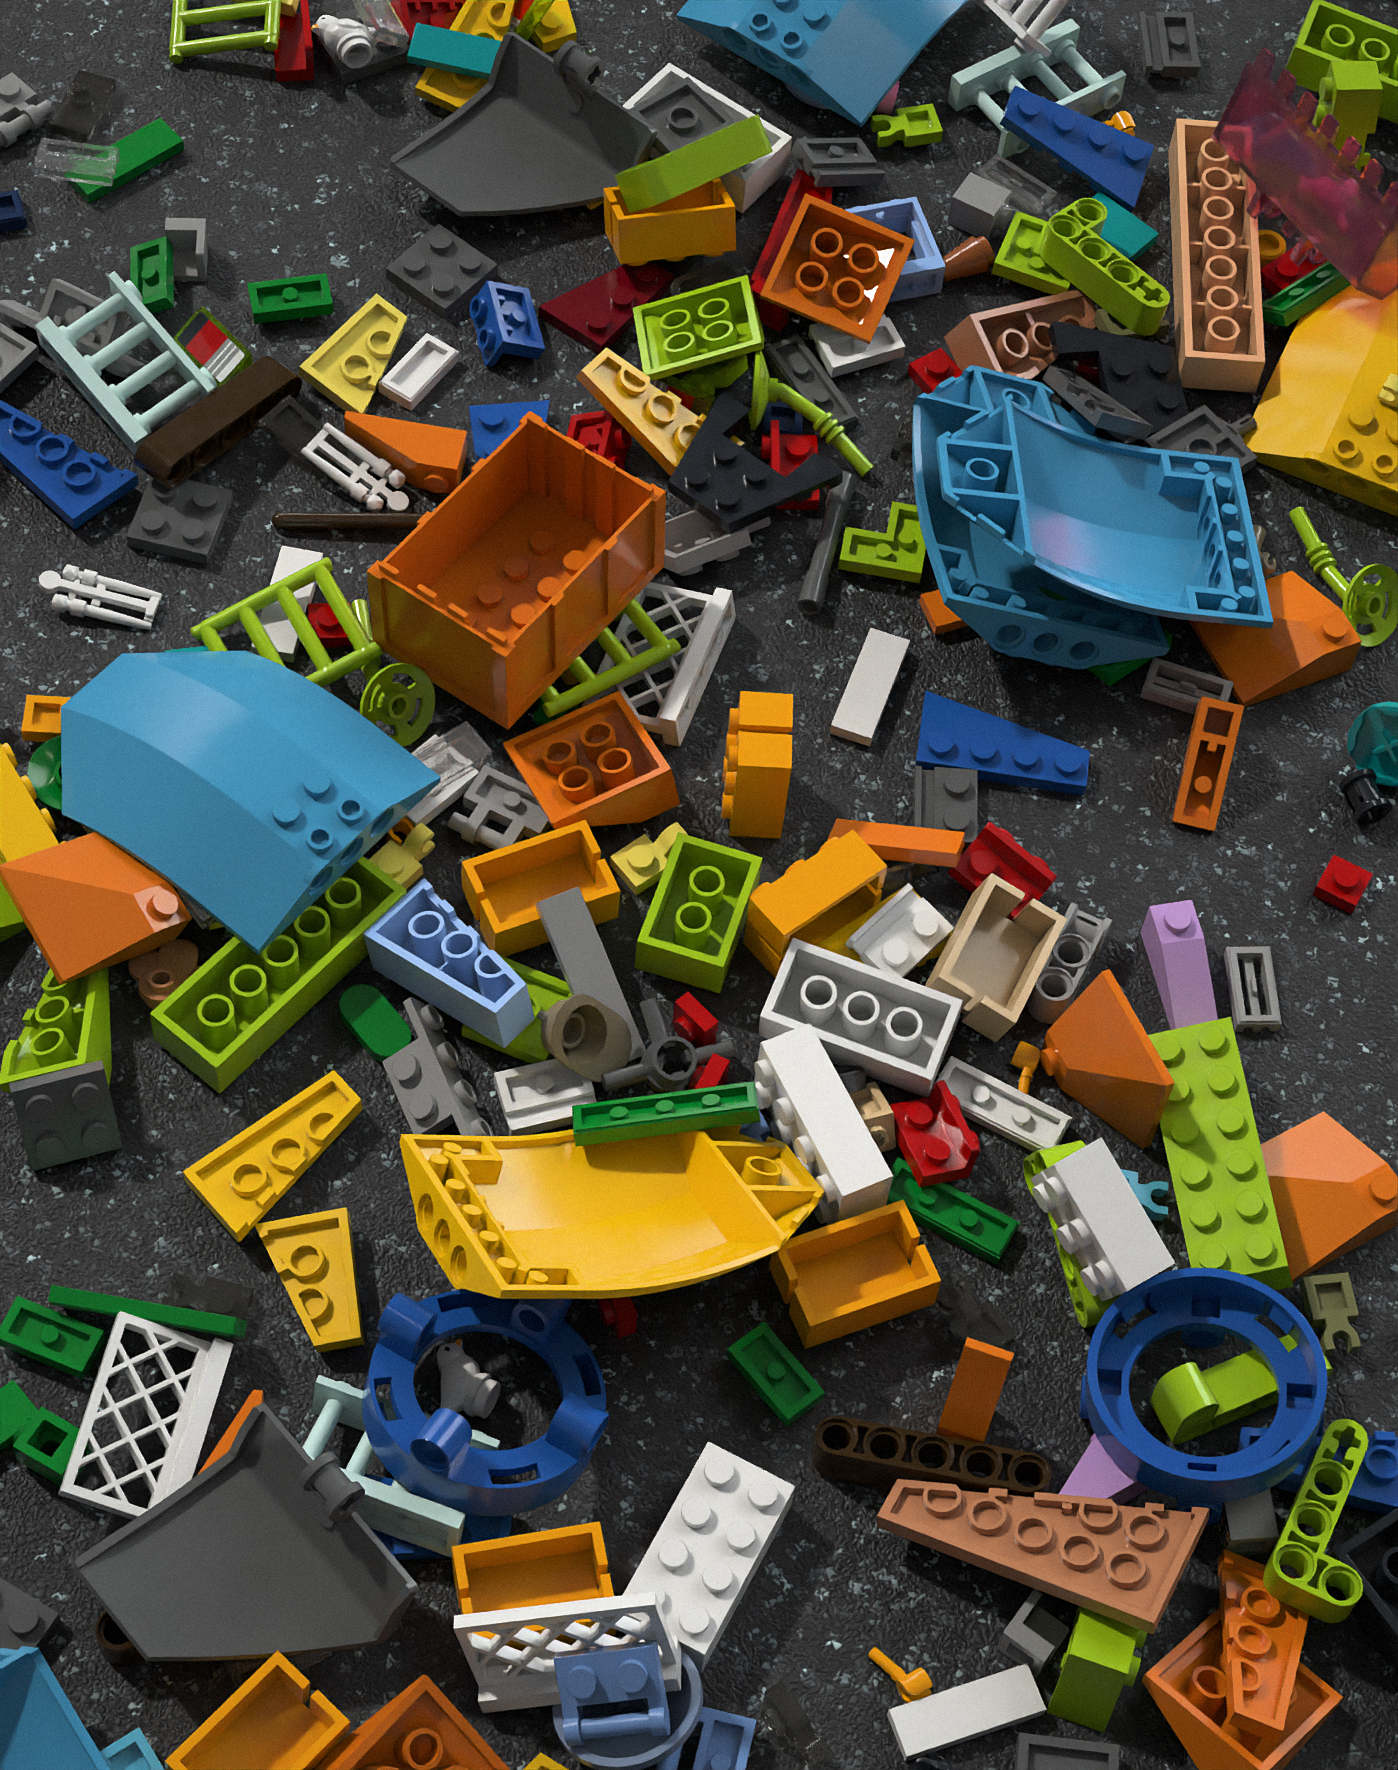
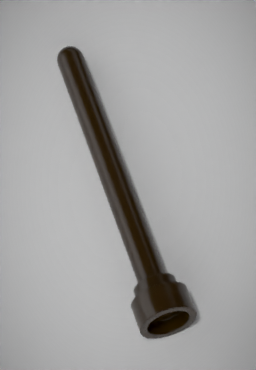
[271,512,425,530]

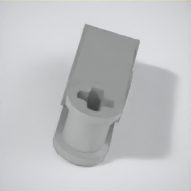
[1028,902,1113,1024]

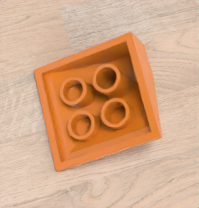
[759,193,915,345]
[1188,571,1362,707]
[502,691,680,830]
[0,832,192,985]
[1040,969,1175,1149]
[1261,1111,1398,1283]
[1141,1607,1344,1770]
[313,1675,510,1770]

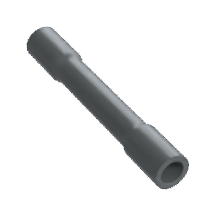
[797,471,857,615]

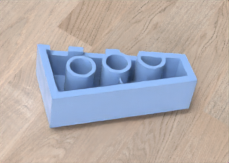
[363,878,535,1048]

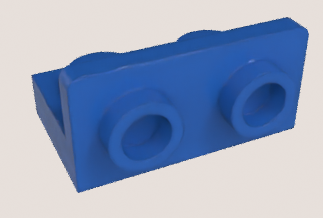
[469,280,545,367]

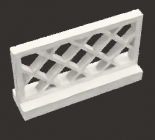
[582,582,736,747]
[58,1311,233,1520]
[453,1591,681,1713]

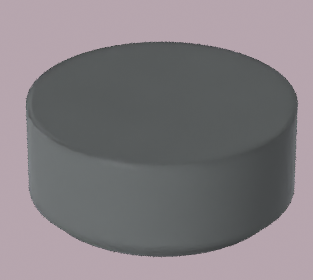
[834,1065,867,1093]

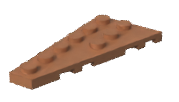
[877,1479,1209,1634]

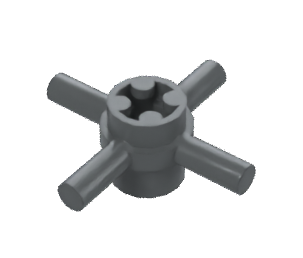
[601,998,735,1093]

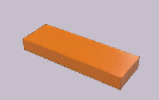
[827,818,965,868]

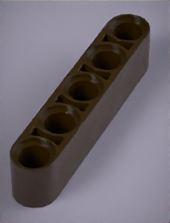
[134,356,302,489]
[812,1416,1051,1497]

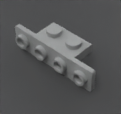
[0,279,146,378]
[663,510,771,576]
[382,997,494,1136]

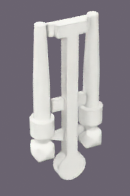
[301,423,409,513]
[39,564,162,630]

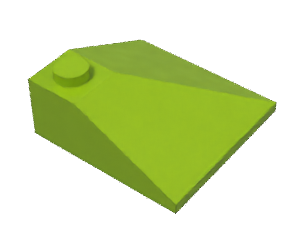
[633,275,764,381]

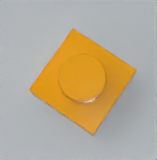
[21,695,71,742]

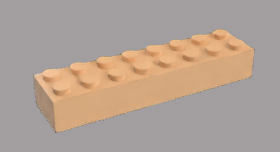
[1168,118,1265,393]

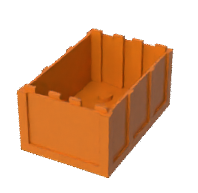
[366,411,666,730]

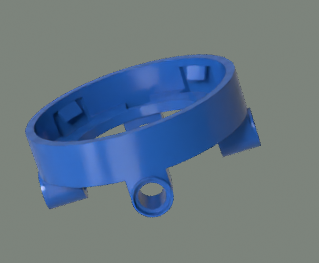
[1080,1268,1327,1525]
[362,1290,610,1516]

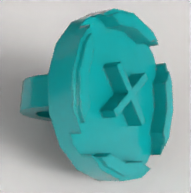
[1347,701,1398,787]

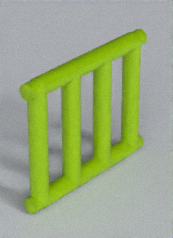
[169,0,281,64]
[190,557,383,688]
[540,598,681,718]

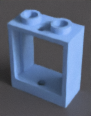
[846,197,946,302]

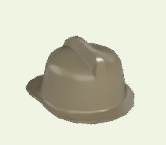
[536,993,632,1082]

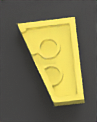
[298,293,407,414]

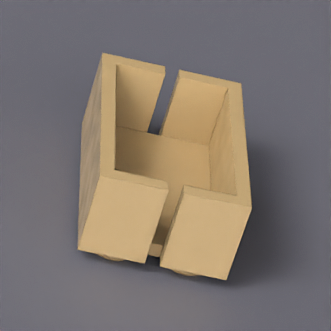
[925,873,1067,1042]

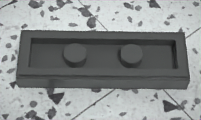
[763,334,859,441]

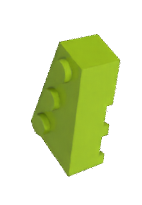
[1303,61,1383,190]
[1046,1606,1148,1733]

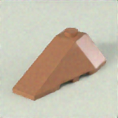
[944,289,1096,380]

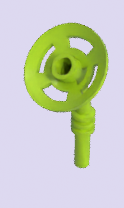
[750,350,874,477]
[1289,507,1398,647]
[351,599,435,747]

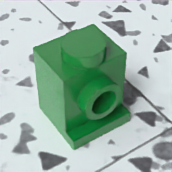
[13,1407,92,1489]

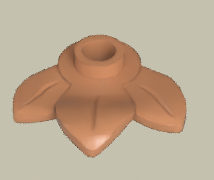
[128,939,201,1009]

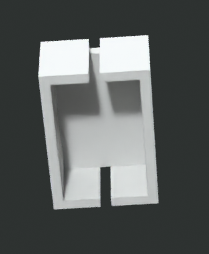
[1030,1137,1175,1302]

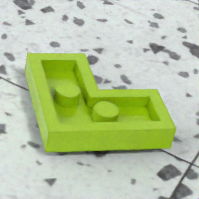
[991,211,1071,295]
[838,501,926,583]

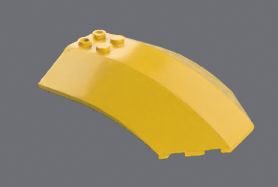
[1243,256,1398,517]
[399,1124,825,1299]

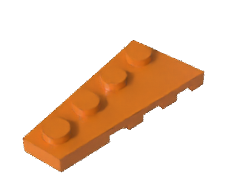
[1218,1549,1309,1743]

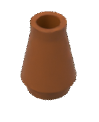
[942,236,995,283]

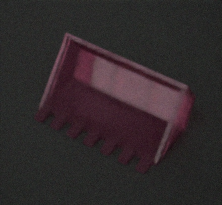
[1211,48,1398,300]

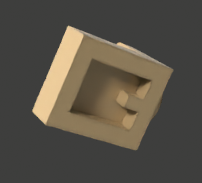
[848,1081,896,1153]

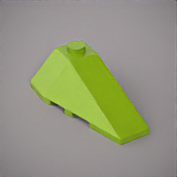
[0,967,112,1094]

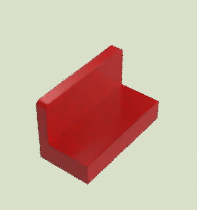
[273,0,314,82]

